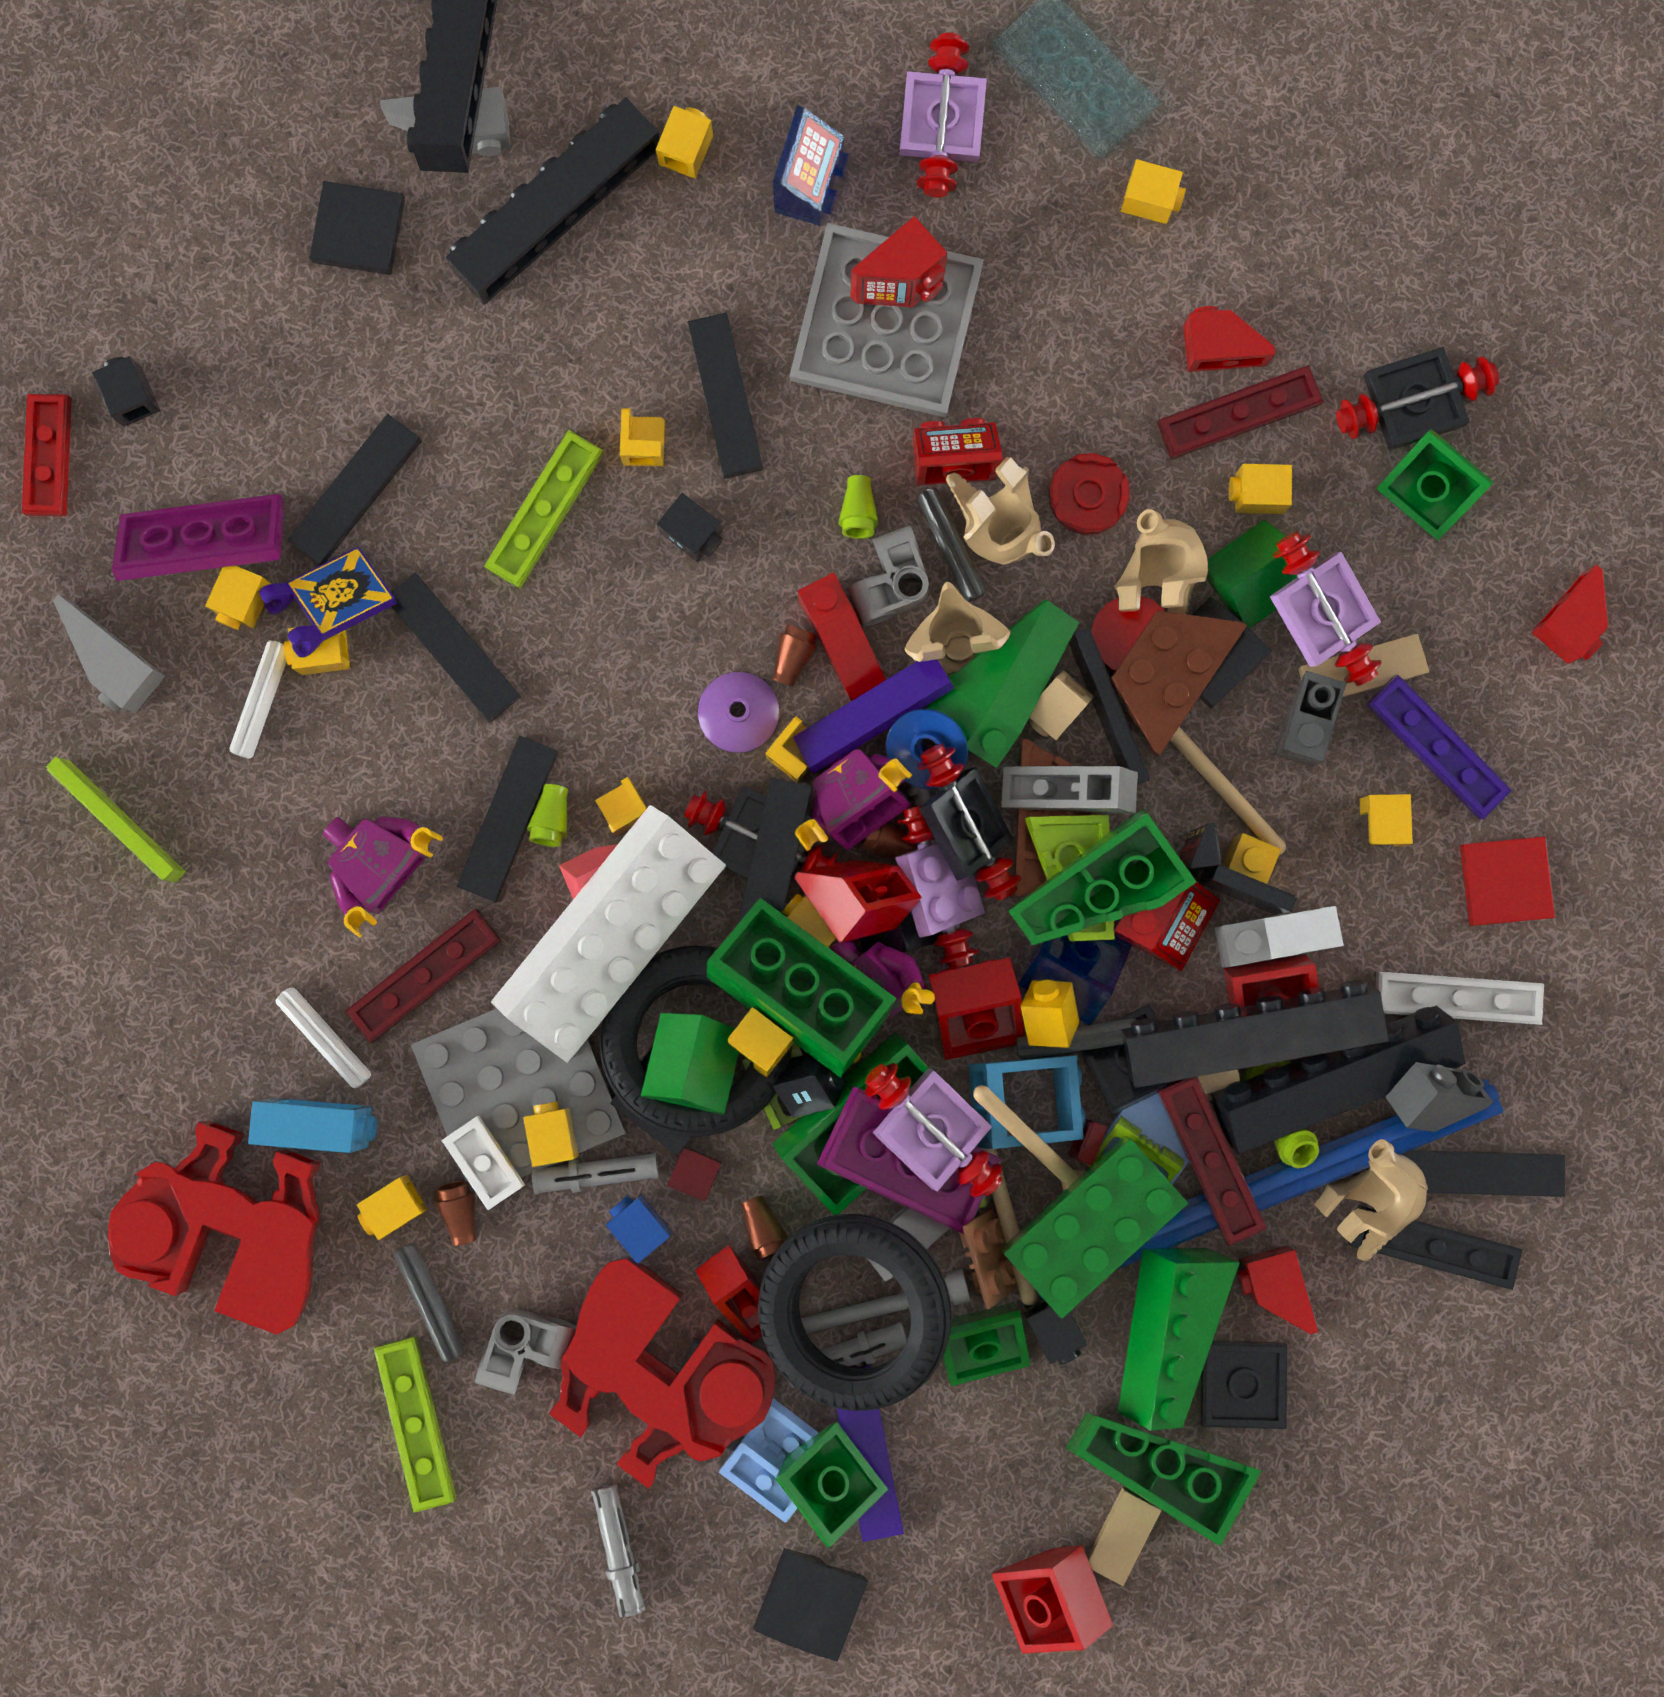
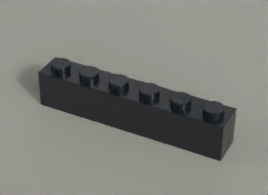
[407,0,498,173]
[446,97,660,305]
[1121,980,1389,1088]
[1211,1005,1466,1154]

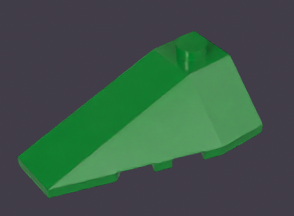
[923,599,1079,768]

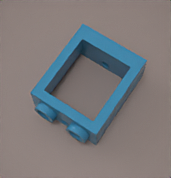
[968,1056,1086,1149]
[248,1098,378,1153]

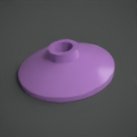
[698,672,779,753]

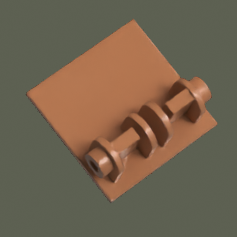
[959,1208,1016,1309]

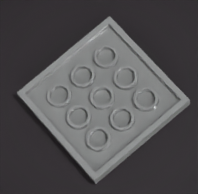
[789,223,984,418]
[410,1009,627,1197]

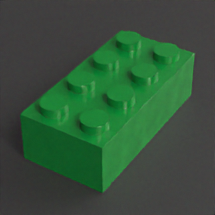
[706,898,896,1078]
[772,1032,930,1215]
[1000,1137,1189,1319]

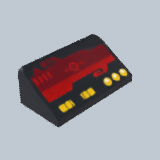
[1179,823,1221,872]

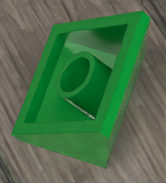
[1376,429,1494,541]
[1206,520,1298,629]
[641,1013,739,1115]
[943,1302,1031,1387]
[775,1422,888,1547]

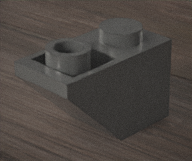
[1274,671,1347,767]
[1386,1062,1493,1132]

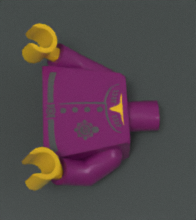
[795,749,912,851]
[322,816,443,937]
[829,940,935,1063]

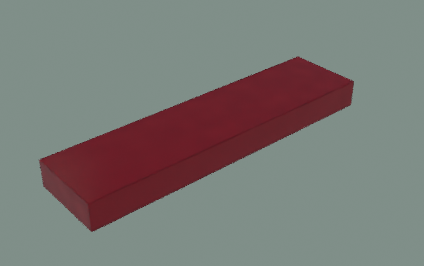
[1157,365,1324,460]
[345,909,502,1043]
[1157,1077,1267,1246]

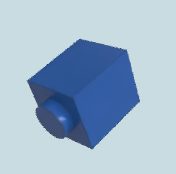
[606,1194,673,1264]

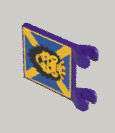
[259,546,397,658]

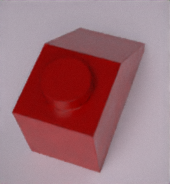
[1183,306,1275,372]
[1531,564,1608,664]
[695,1245,762,1344]
[1236,1246,1318,1335]

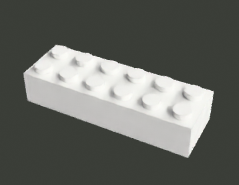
[491,805,726,1063]

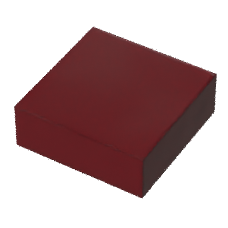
[1068,1119,1108,1166]
[667,1146,722,1202]

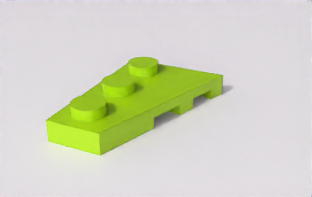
[1024,815,1115,941]

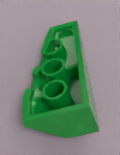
[1008,808,1196,945]

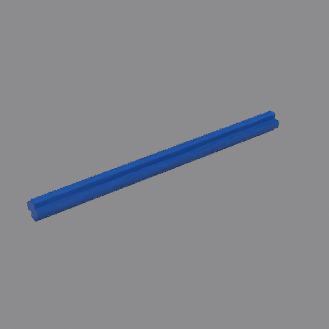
[1038,1079,1503,1301]

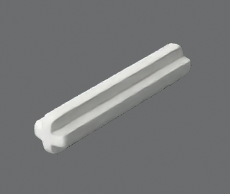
[230,640,286,758]
[275,988,371,1088]

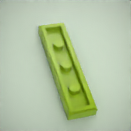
[484,430,604,589]
[46,756,186,882]
[374,1336,457,1513]

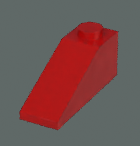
[797,572,886,701]

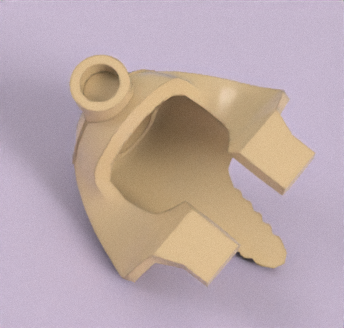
[946,457,1055,565]
[1114,509,1208,614]
[904,581,1010,674]
[1314,1139,1428,1261]

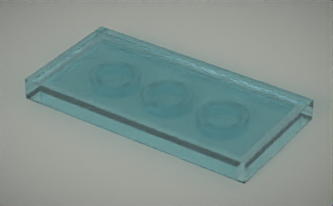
[992,0,1160,160]

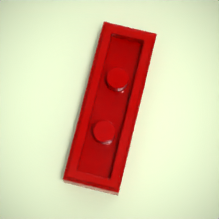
[22,394,72,517]

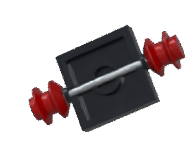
[1336,347,1499,451]
[917,744,1021,900]
[684,786,840,879]

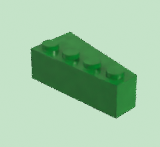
[1118,1248,1240,1431]
[1065,1412,1262,1546]

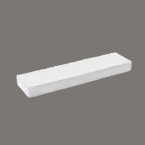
[1376,972,1544,1025]

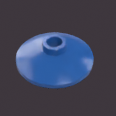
[886,709,968,789]

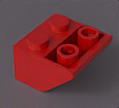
[794,860,922,943]

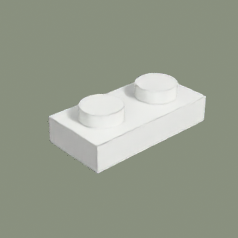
[442,1116,525,1210]

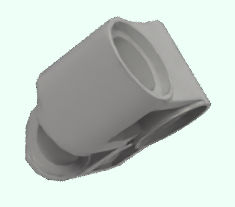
[848,526,929,627]
[475,1308,577,1395]

